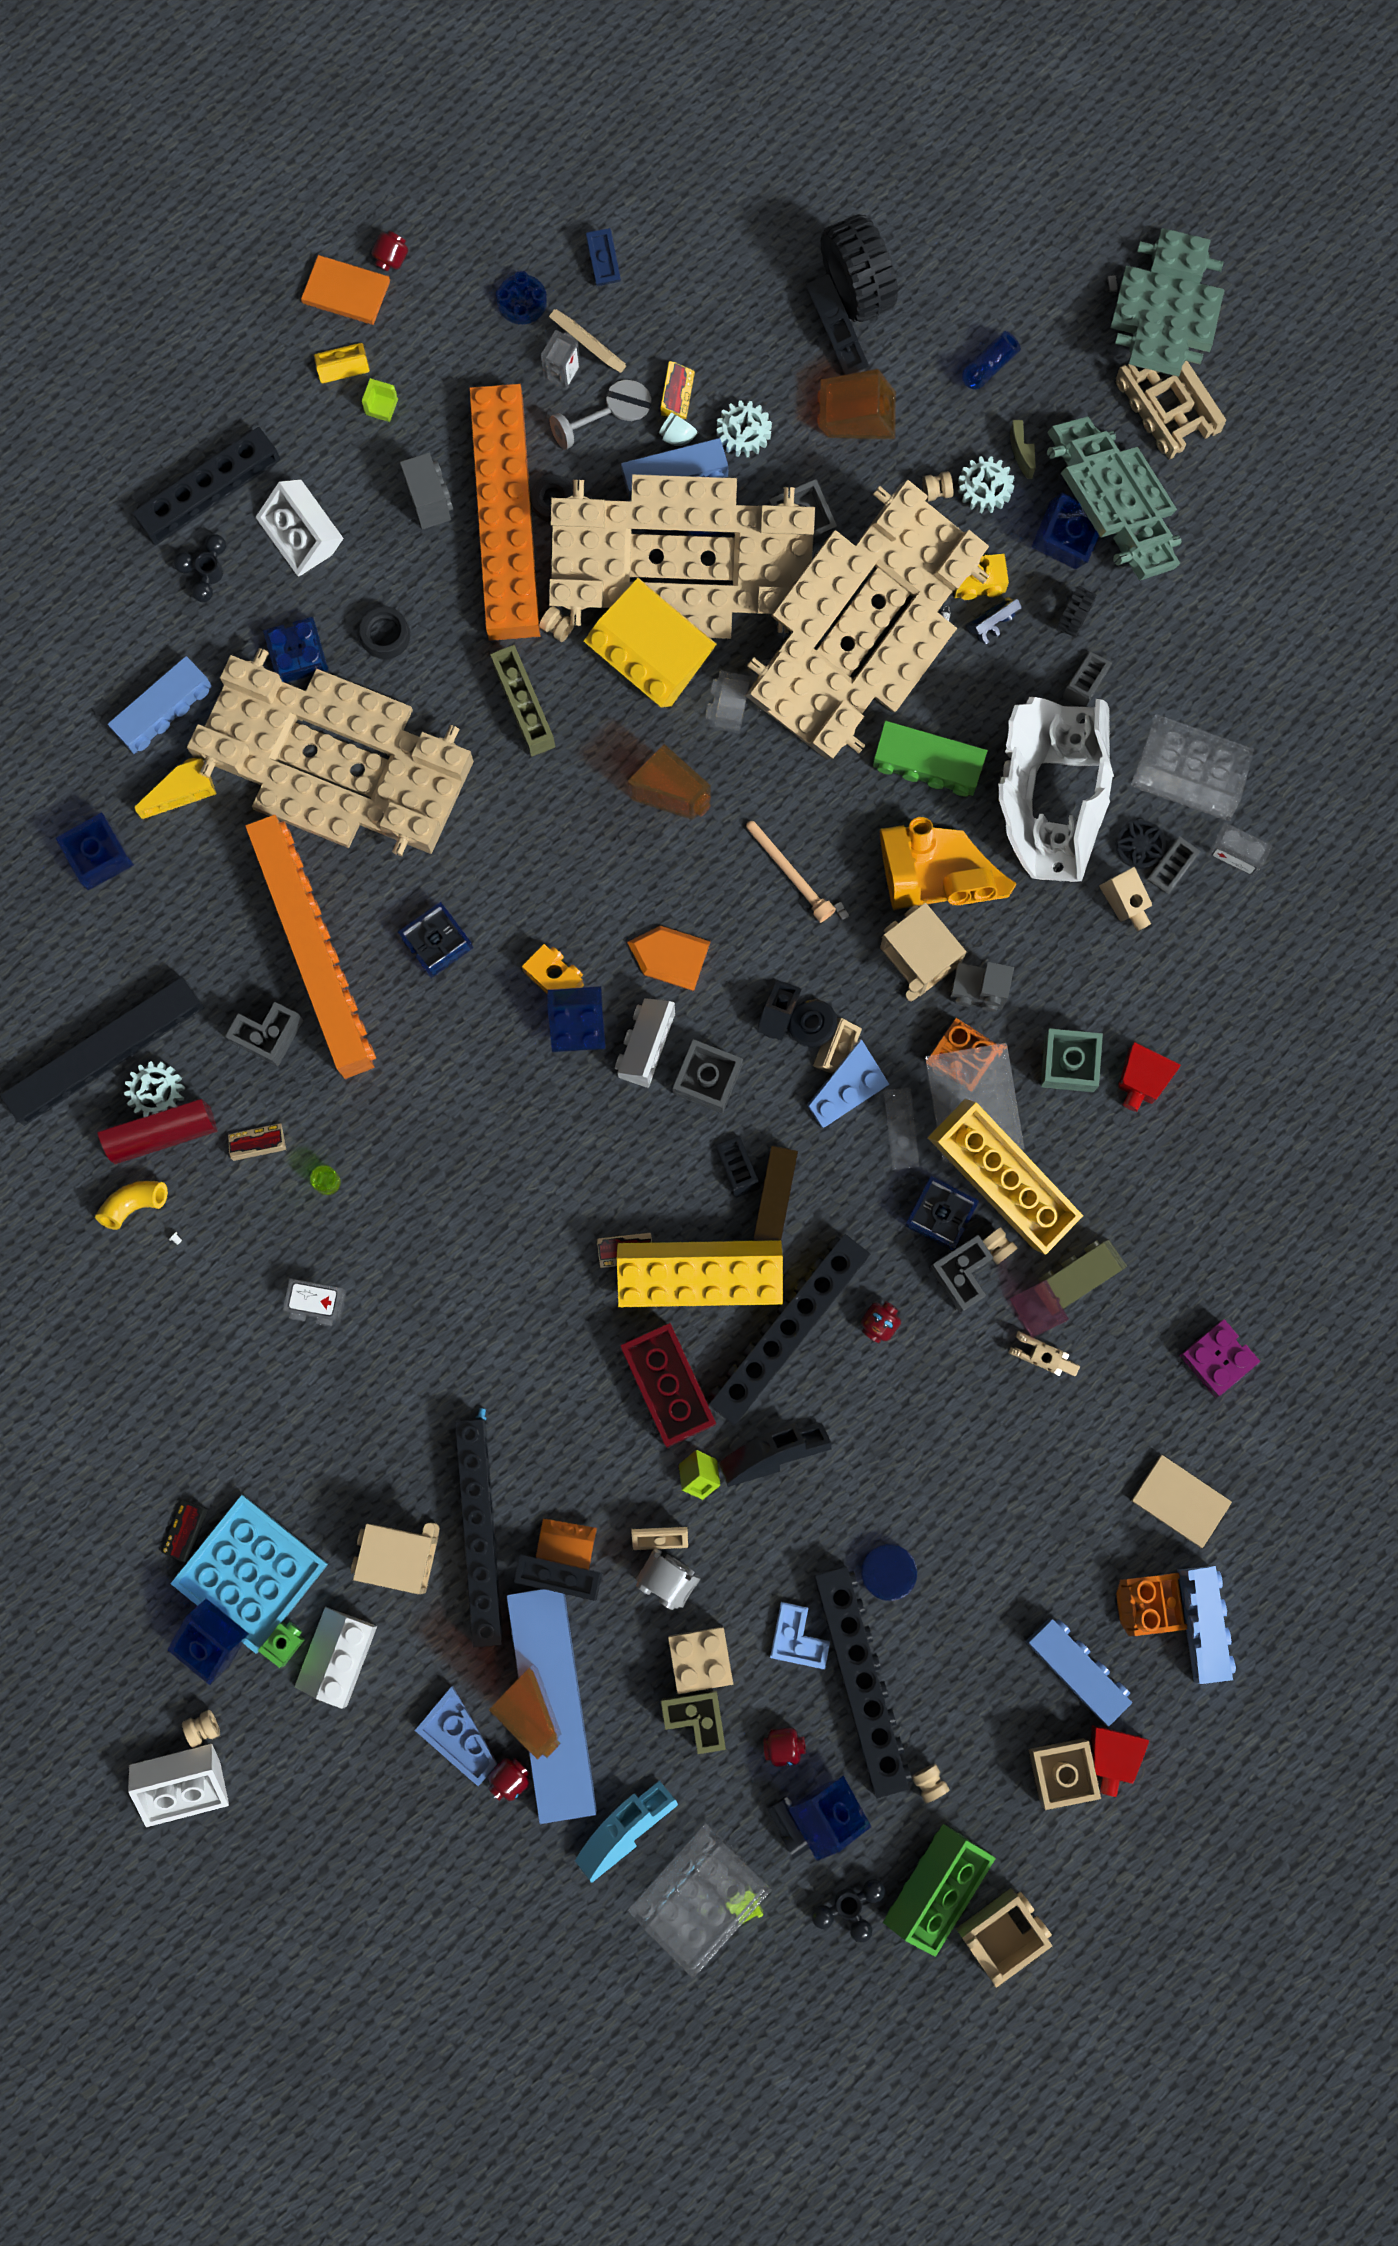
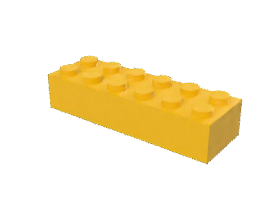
[928,1099,1083,1255]
[617,1241,783,1307]

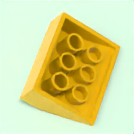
[584,578,717,707]

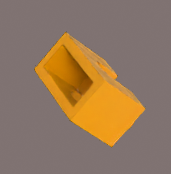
[522,944,584,1008]

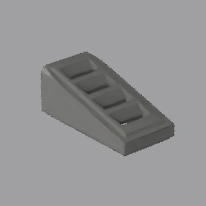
[1063,651,1112,707]
[1147,836,1201,894]

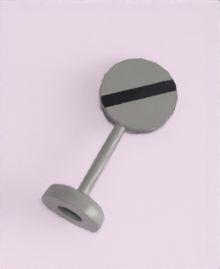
[550,380,651,450]

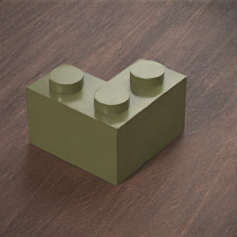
[661,1690,726,1754]

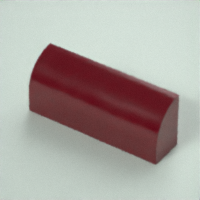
[97,1099,218,1164]

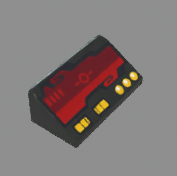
[162,1500,208,1562]

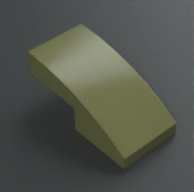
[1010,420,1036,479]

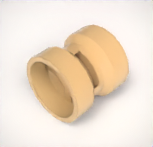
[922,471,953,502]
[539,606,574,642]
[983,1227,1018,1265]
[182,1710,220,1748]
[912,1764,950,1803]

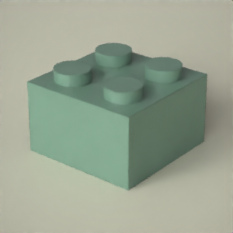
[1040,1028,1103,1092]

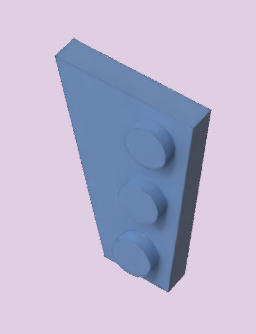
[807,1039,889,1128]
[415,1686,498,1786]

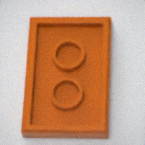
[301,255,390,325]

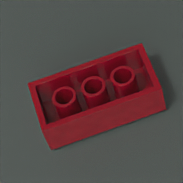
[621,1323,716,1448]

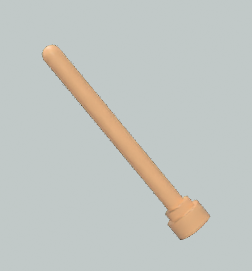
[746,821,836,923]

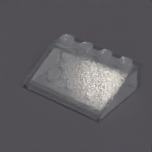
[1130,714,1254,821]
[925,1043,1025,1164]
[628,1823,772,1978]

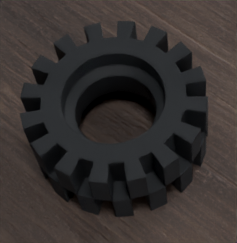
[1057,586,1097,638]

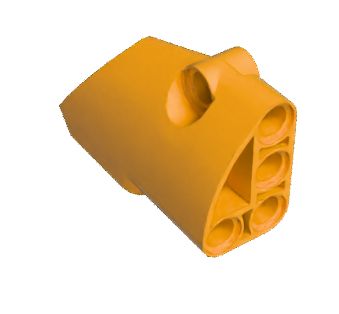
[880,817,1016,910]

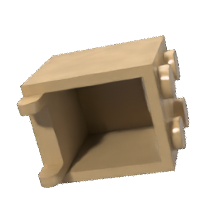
[880,903,966,1001]
[351,1523,440,1594]
[956,1888,1052,1988]

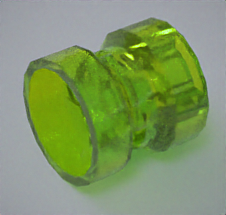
[310,1165,341,1195]

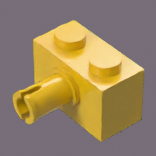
[954,554,1009,600]

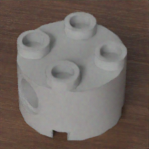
[636,1549,701,1610]

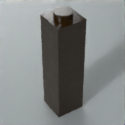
[753,1146,798,1241]

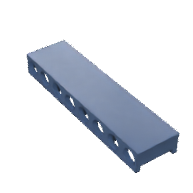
[507,1589,597,1824]

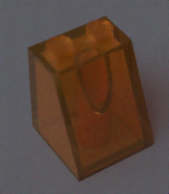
[817,369,896,439]
[628,744,711,820]
[489,1665,562,1760]

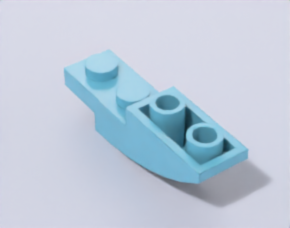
[575,1781,678,1883]

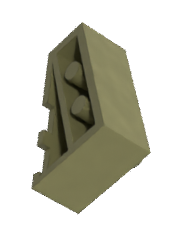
[1035,1240,1127,1315]

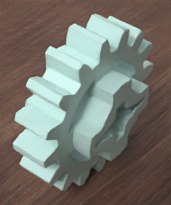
[717,401,772,457]
[958,456,1014,513]
[124,1061,185,1117]

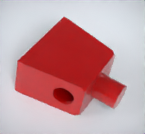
[1118,1042,1181,1112]
[1091,1725,1149,1797]

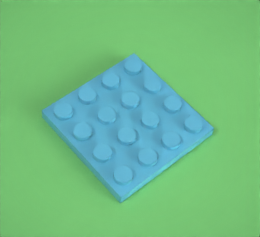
[171,1495,328,1654]

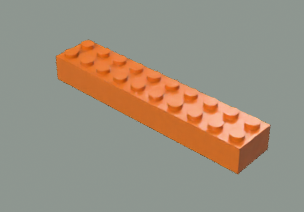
[470,384,540,641]
[246,814,376,1079]

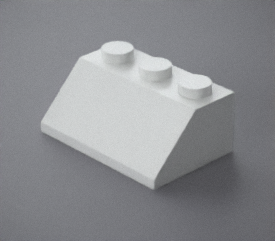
[256,480,344,576]
[615,998,675,1088]
[295,1607,377,1709]
[128,1744,229,1827]

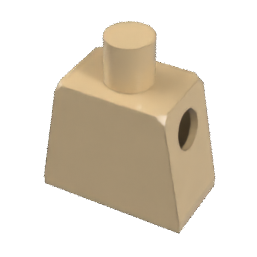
[1099,867,1152,931]

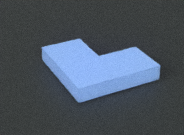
[770,1602,830,1669]

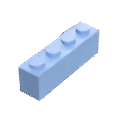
[1177,1566,1236,1684]

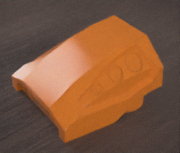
[926,1018,1001,1092]
[536,1519,597,1569]
[1116,1573,1187,1636]

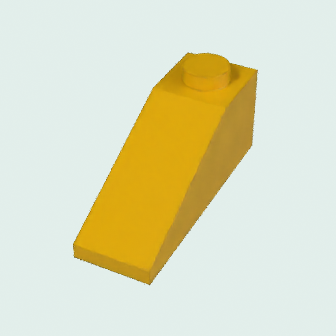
[135,758,217,819]

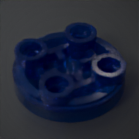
[496,271,547,325]
[861,1544,917,1601]

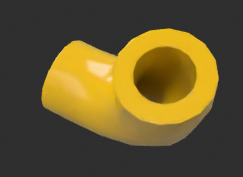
[95,1181,168,1230]

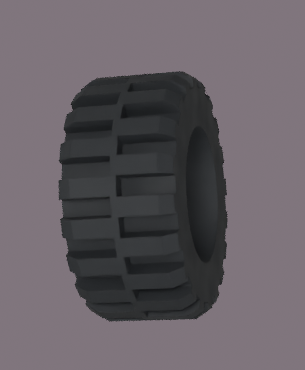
[820,214,898,323]

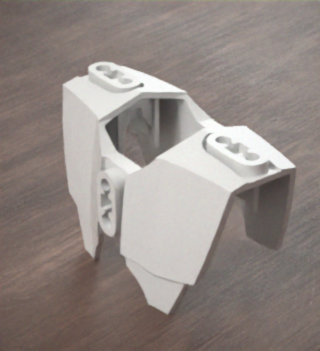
[998,697,1114,882]

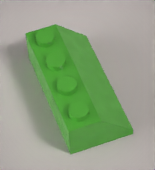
[873,721,987,796]
[883,1824,996,1957]

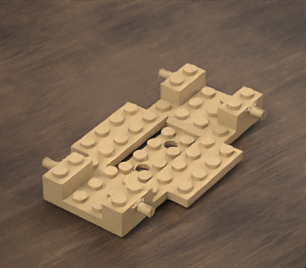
[549,475,815,639]
[745,480,990,760]
[187,648,473,856]

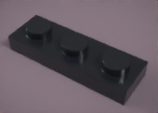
[514,1554,603,1601]

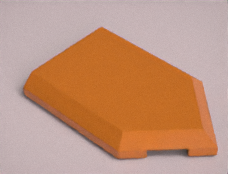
[627,926,710,991]

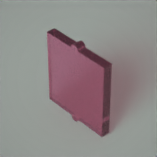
[1010,1280,1069,1337]

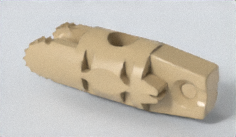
[1008,1331,1080,1376]

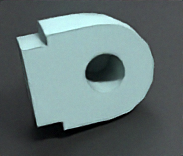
[659,412,697,446]

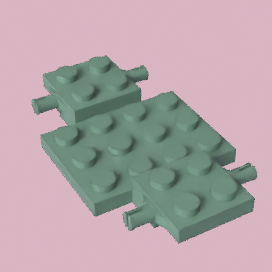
[1111,228,1225,377]
[1047,417,1181,581]

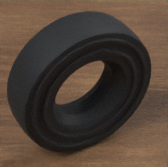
[530,475,573,522]

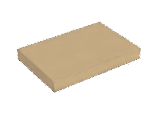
[549,309,626,373]
[1131,1455,1232,1548]

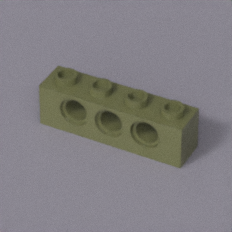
[490,645,555,757]

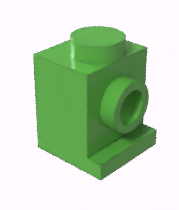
[258,1622,305,1668]

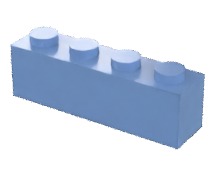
[621,438,728,502]
[108,656,212,754]
[1025,1618,1132,1727]

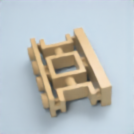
[1116,361,1226,460]

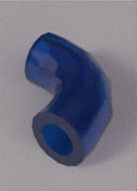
[962,331,1021,390]

